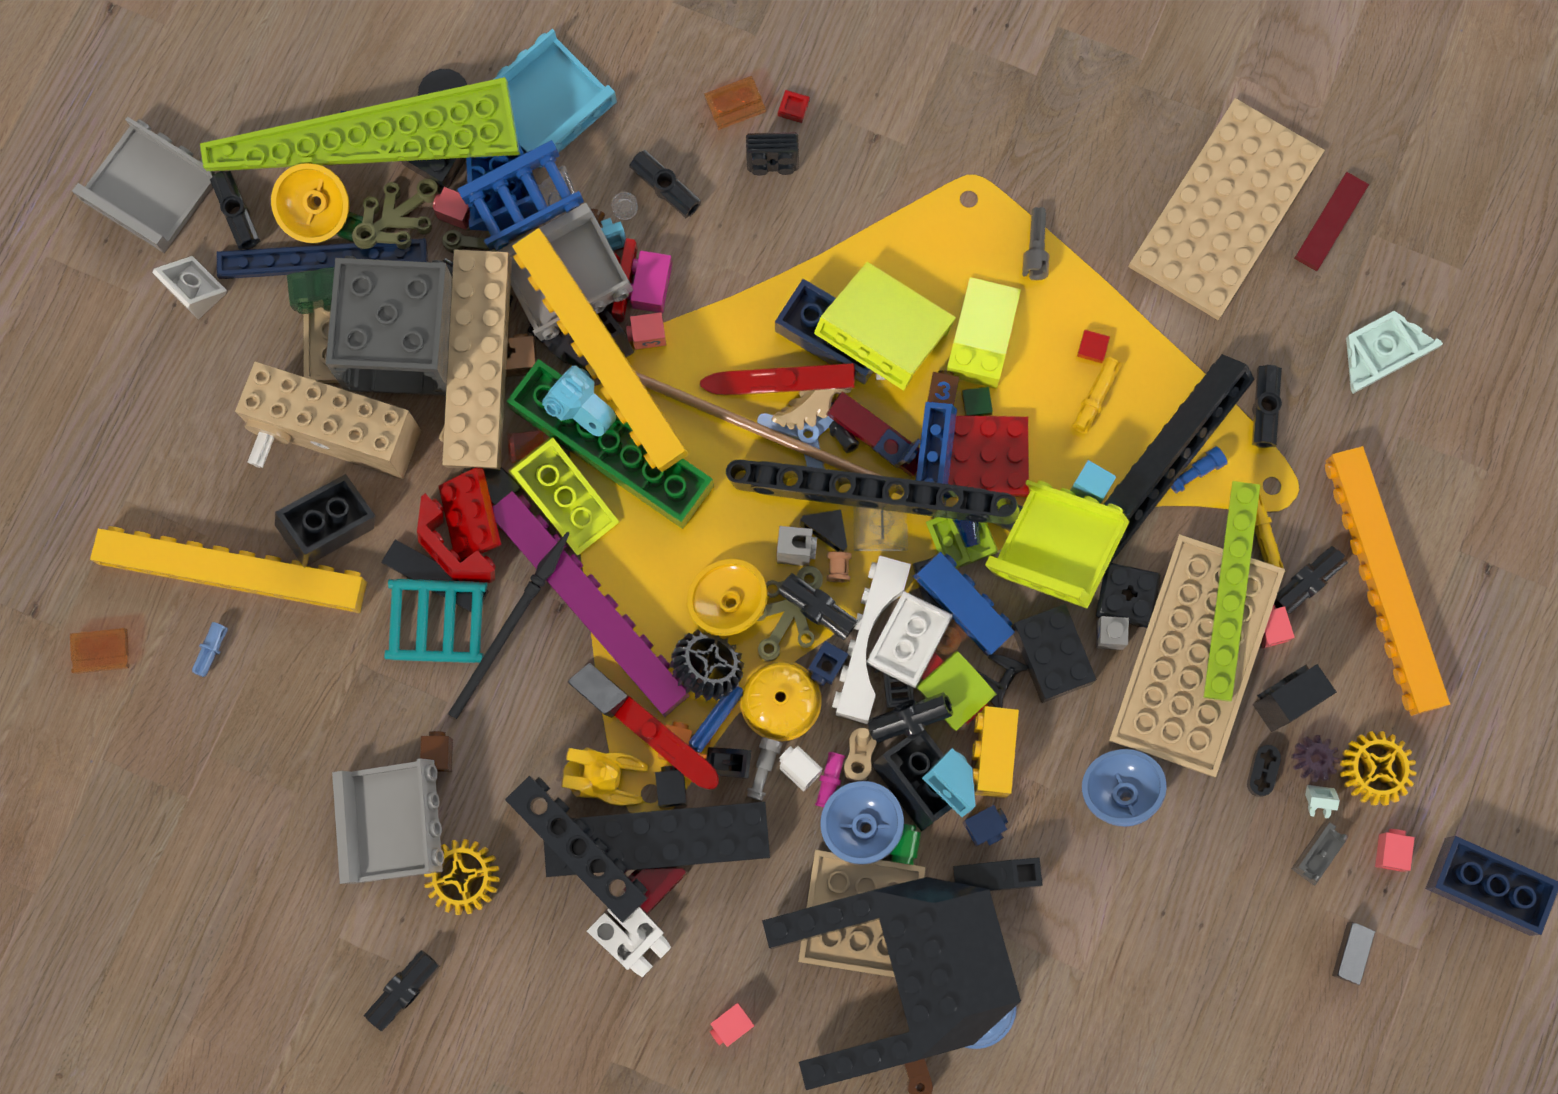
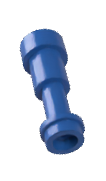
[1171,446,1228,493]

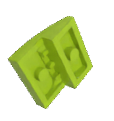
[926,517,999,569]
[916,651,997,731]

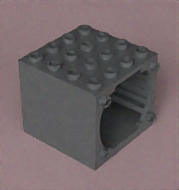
[326,256,453,396]

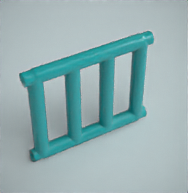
[384,579,488,663]

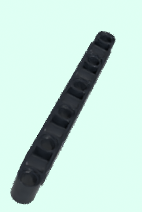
[726,459,1019,524]

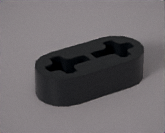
[1247,745,1281,797]

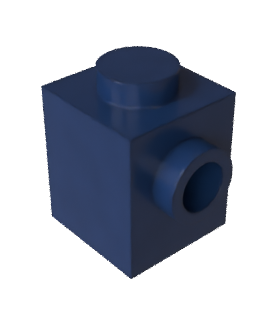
[962,805,1008,847]

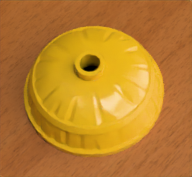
[271,163,349,243]
[740,660,822,742]

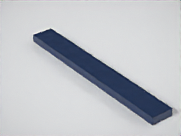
[217,238,428,279]

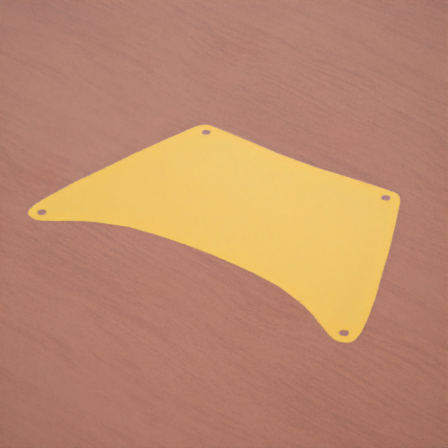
[569,175,1299,813]

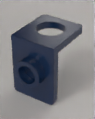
[873,429,921,468]

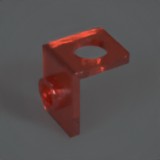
[507,430,544,463]

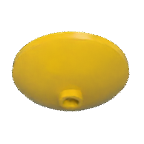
[687,559,768,636]

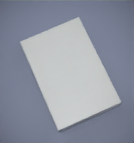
[867,591,953,688]

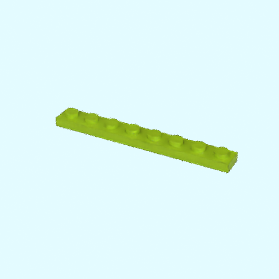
[1203,481,1260,702]

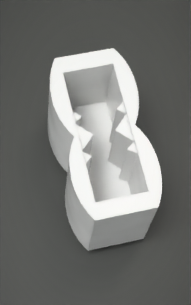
[779,746,823,792]

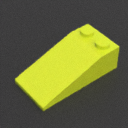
[947,277,1021,389]
[508,437,619,556]

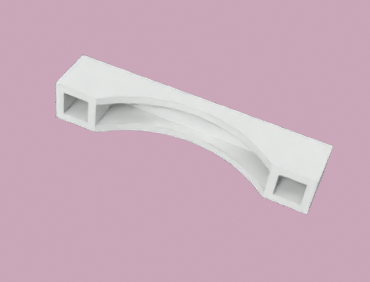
[832,556,911,724]

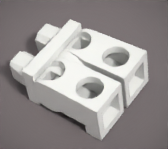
[587,892,671,977]

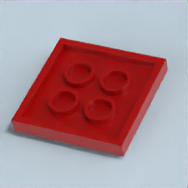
[948,416,1029,497]

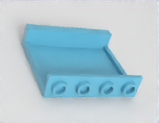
[493,29,617,168]

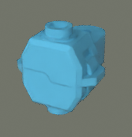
[542,366,616,436]

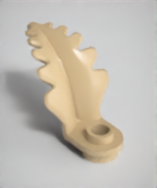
[772,388,852,430]

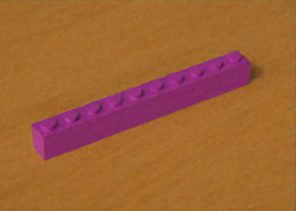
[493,491,689,717]

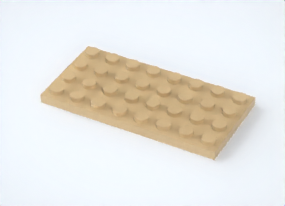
[1128,98,1325,320]
[1109,534,1285,778]

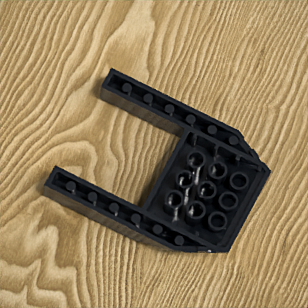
[762,877,1021,1090]

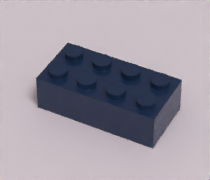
[775,279,873,385]
[1425,836,1558,936]

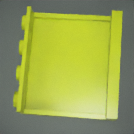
[814,262,956,391]
[985,480,1129,608]

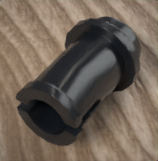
[829,421,860,453]

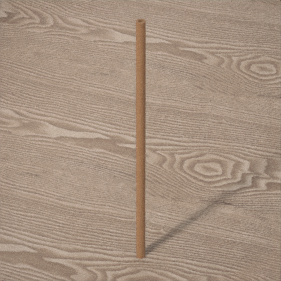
[635,371,904,496]

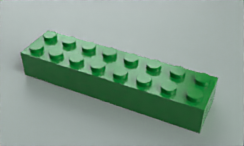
[506,359,714,529]

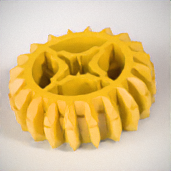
[1340,731,1417,806]
[424,839,500,915]

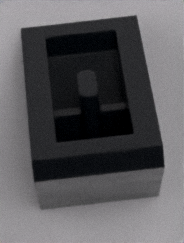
[800,509,847,552]
[706,747,752,779]

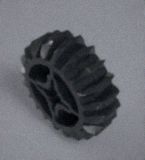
[670,630,744,702]

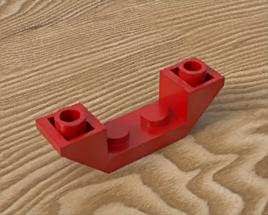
[417,493,496,583]

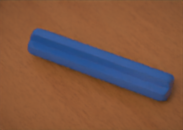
[689,686,743,753]

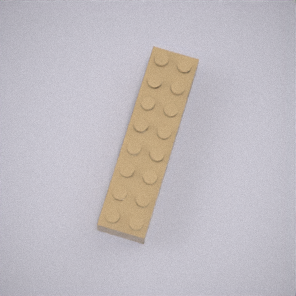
[442,250,512,470]

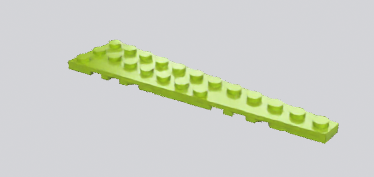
[200,77,520,171]

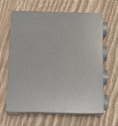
[72,116,215,253]
[496,203,633,341]
[332,758,444,884]

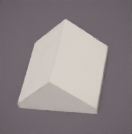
[152,256,227,319]

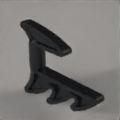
[975,654,1028,708]

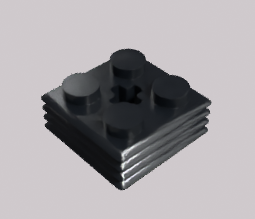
[746,132,799,176]
[1096,563,1161,628]

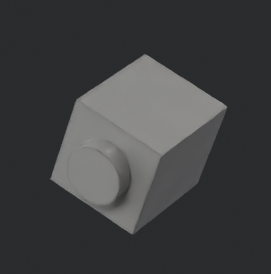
[1096,616,1129,650]

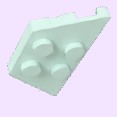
[1346,311,1443,394]

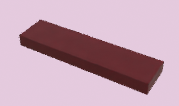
[1294,172,1369,272]
[826,391,920,477]

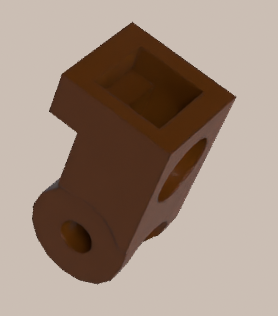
[904,1058,933,1094]

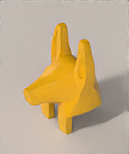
[561,747,648,806]

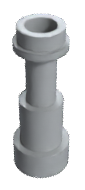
[747,737,783,801]

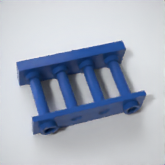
[457,140,584,251]

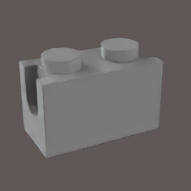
[777,526,817,566]

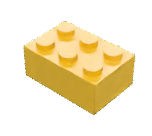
[971,706,1019,798]

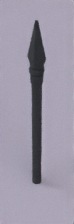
[448,532,569,719]

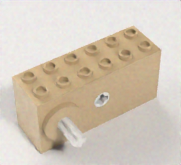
[235,362,421,479]

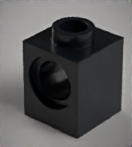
[655,766,687,808]

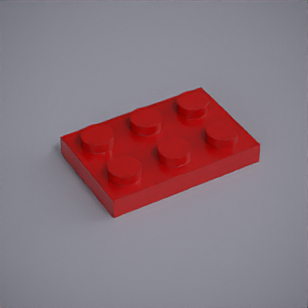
[438,468,501,562]

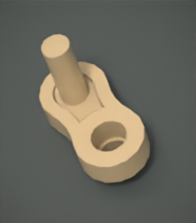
[844,728,876,782]

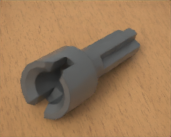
[1022,207,1050,280]

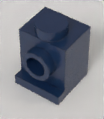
[808,641,849,686]

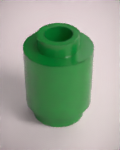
[890,824,921,865]

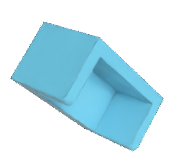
[1070,460,1116,504]

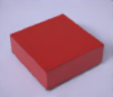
[778,90,810,123]
[1077,330,1110,363]

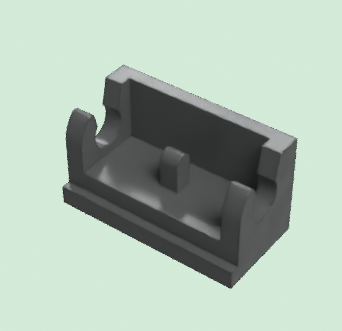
[1291,822,1348,886]

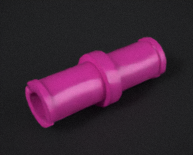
[815,752,846,808]

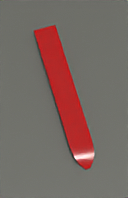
[700,363,855,396]
[614,683,718,790]

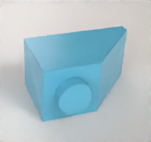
[922,748,976,817]

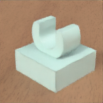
[1305,785,1340,818]

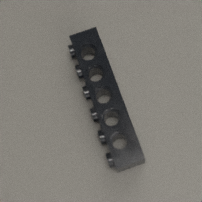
[505,776,649,923]

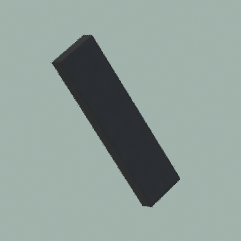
[381,539,489,612]

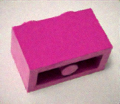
[627,251,673,313]

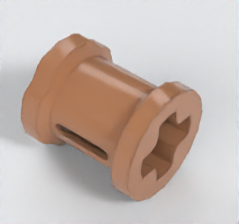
[827,552,852,583]

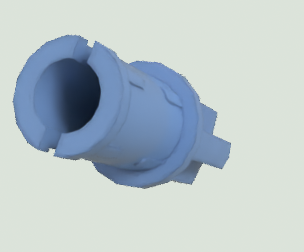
[192,622,228,677]

